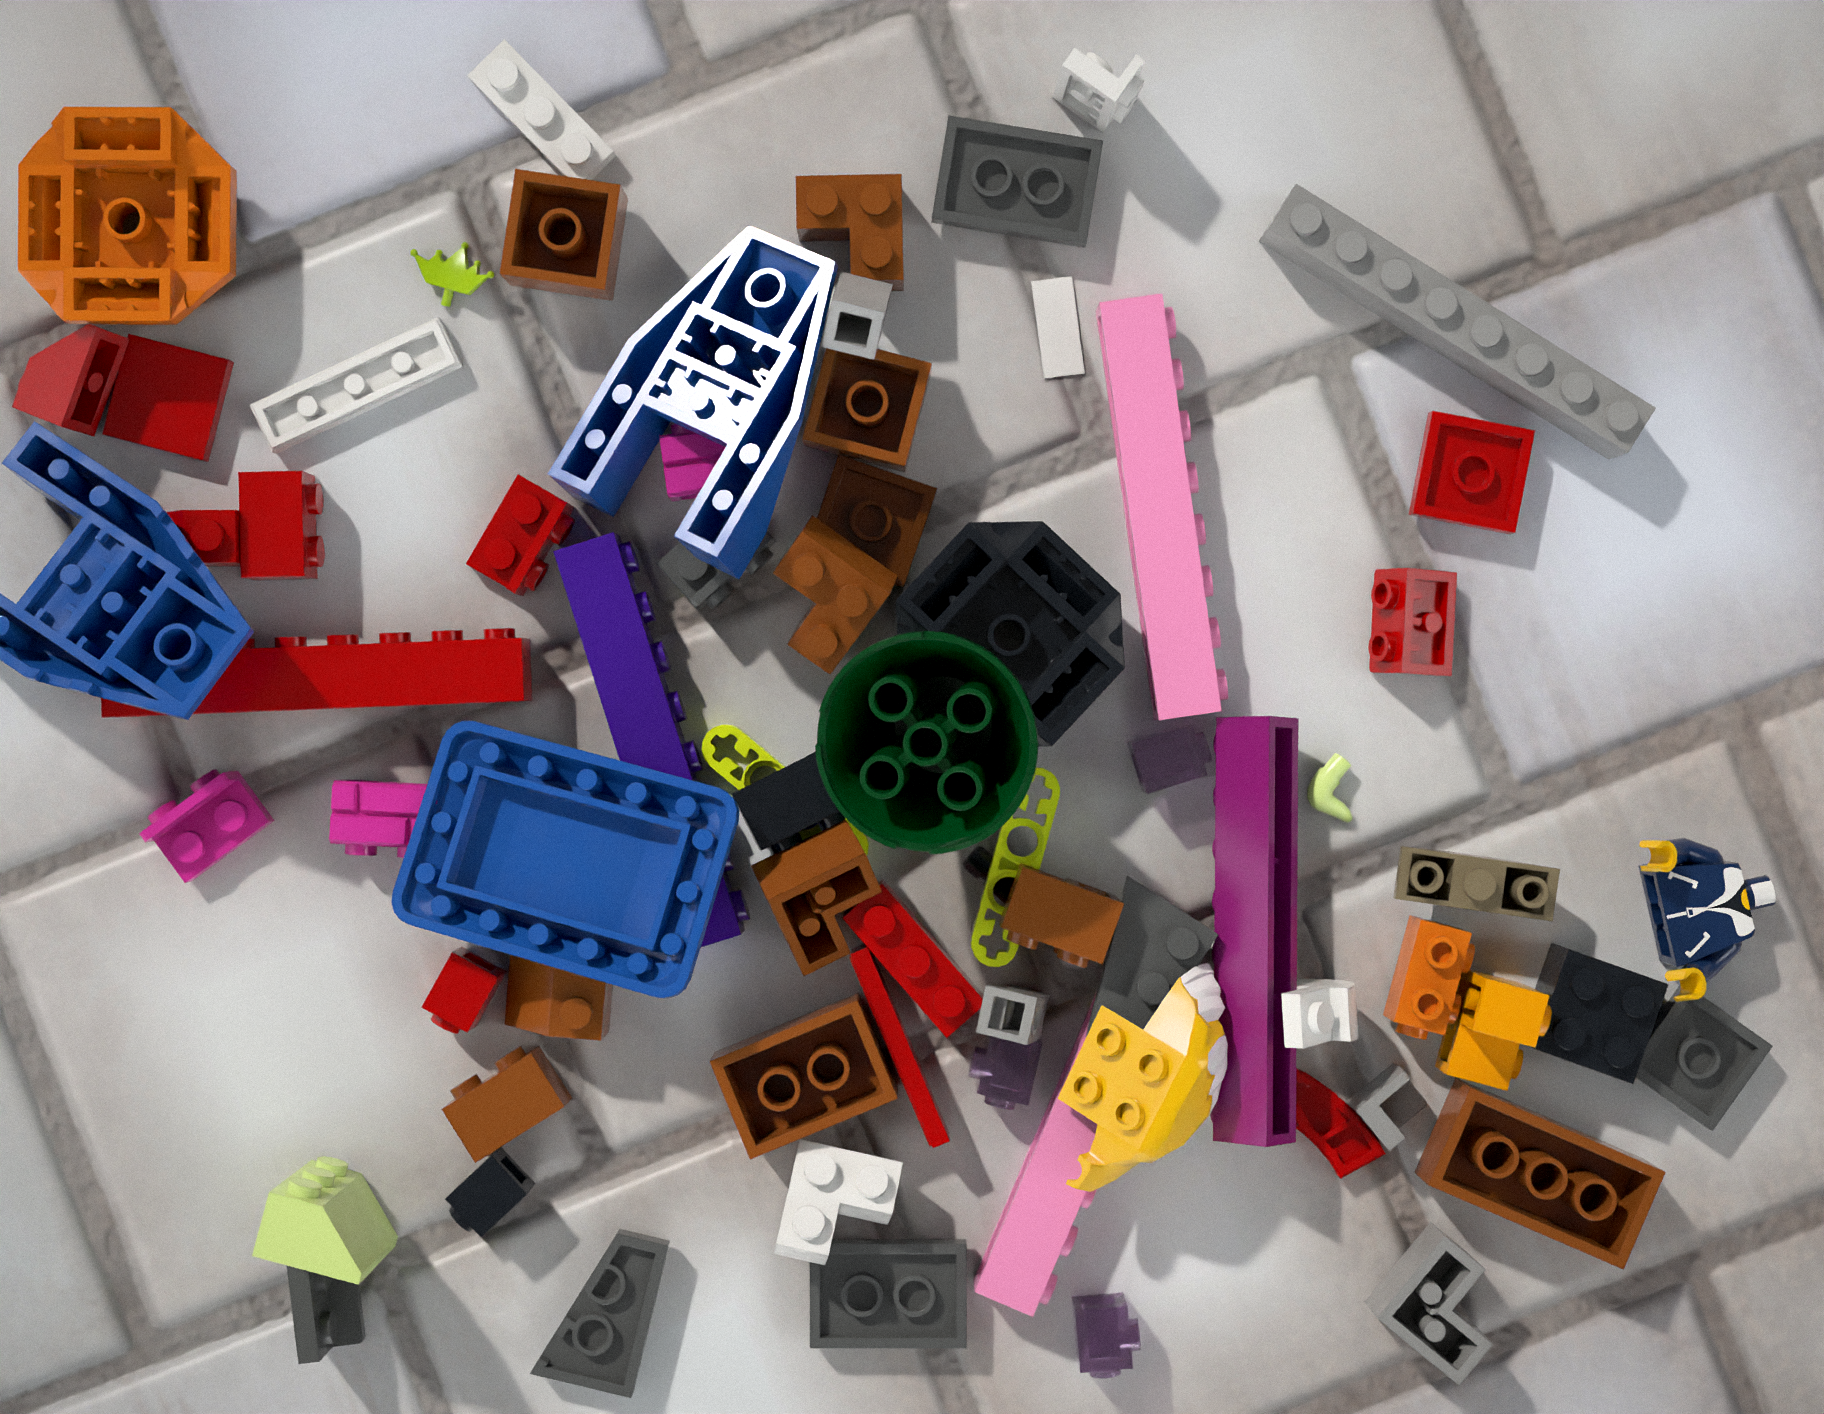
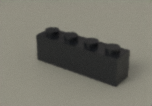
[731,752,846,854]

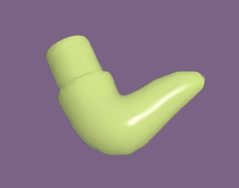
[1307,753,1352,822]

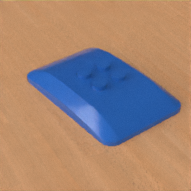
[391,720,740,999]

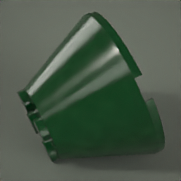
[815,631,1039,854]

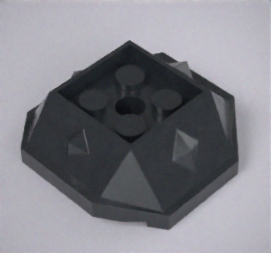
[896,521,1125,747]

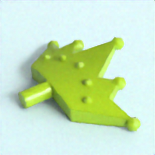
[410,242,495,307]

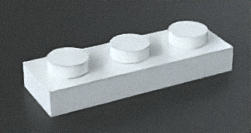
[467,39,616,180]

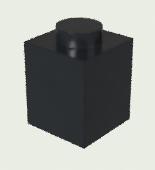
[445,1147,536,1237]

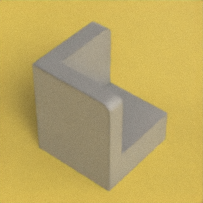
[1346,1063,1427,1151]

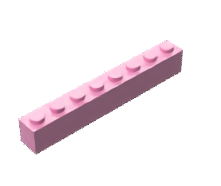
[1095,293,1228,720]
[973,988,1098,1317]

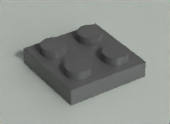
[1636,985,1773,1131]

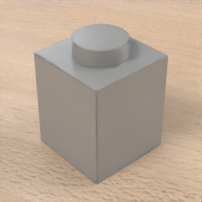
[822,272,893,360]

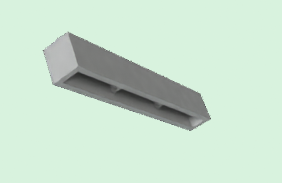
[1259,184,1656,459]

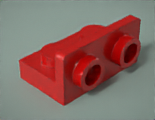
[466,474,575,596]
[1368,568,1457,676]

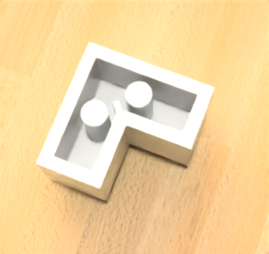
[774,1139,903,1265]

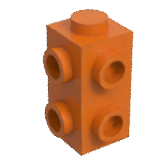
[1383,915,1475,1040]

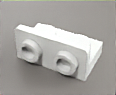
[1052,47,1145,133]

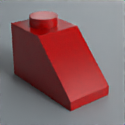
[12,324,130,437]
[167,510,241,567]

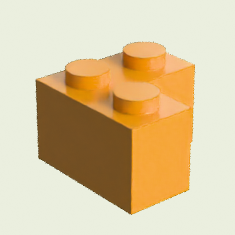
[1435,969,1552,1091]

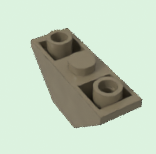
[1393,846,1560,922]

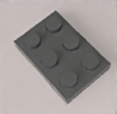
[931,115,1103,248]
[810,1239,967,1348]

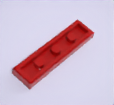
[849,944,950,1148]

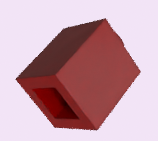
[421,947,507,1034]

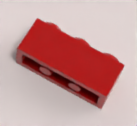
[842,879,984,1038]

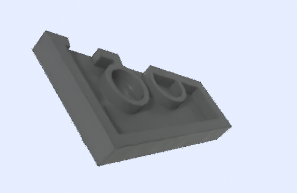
[1085,875,1218,1037]
[530,1229,670,1398]

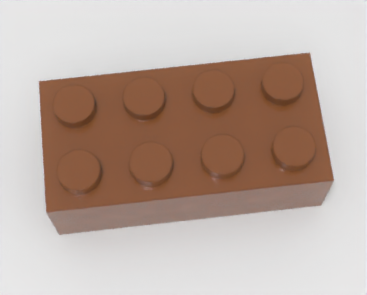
[1414,1077,1666,1270]

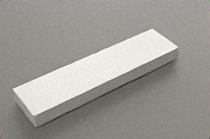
[250,317,463,454]

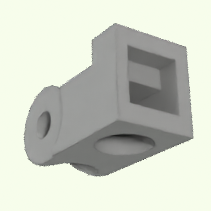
[976,984,1050,1045]

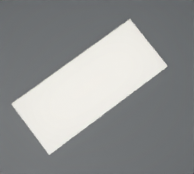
[1031,276,1085,379]

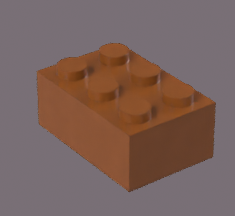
[709,992,898,1160]

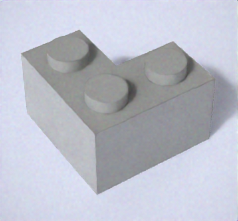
[1365,1222,1493,1386]

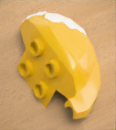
[1058,963,1228,1192]

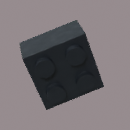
[1529,943,1669,1084]

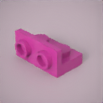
[139,769,275,883]

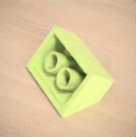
[252,1156,398,1285]

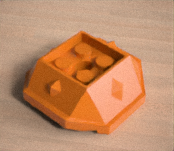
[18,107,237,325]

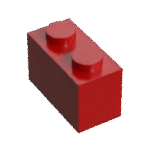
[238,471,325,581]

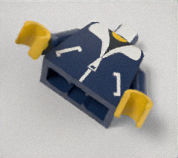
[1638,838,1776,1002]

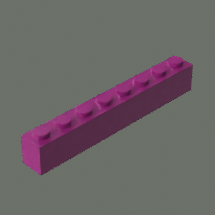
[1210,716,1299,1147]

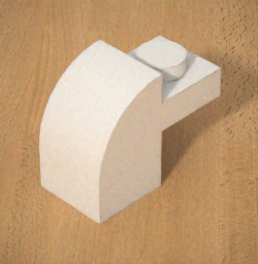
[1281,978,1358,1049]

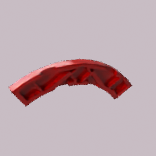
[1296,1067,1386,1179]

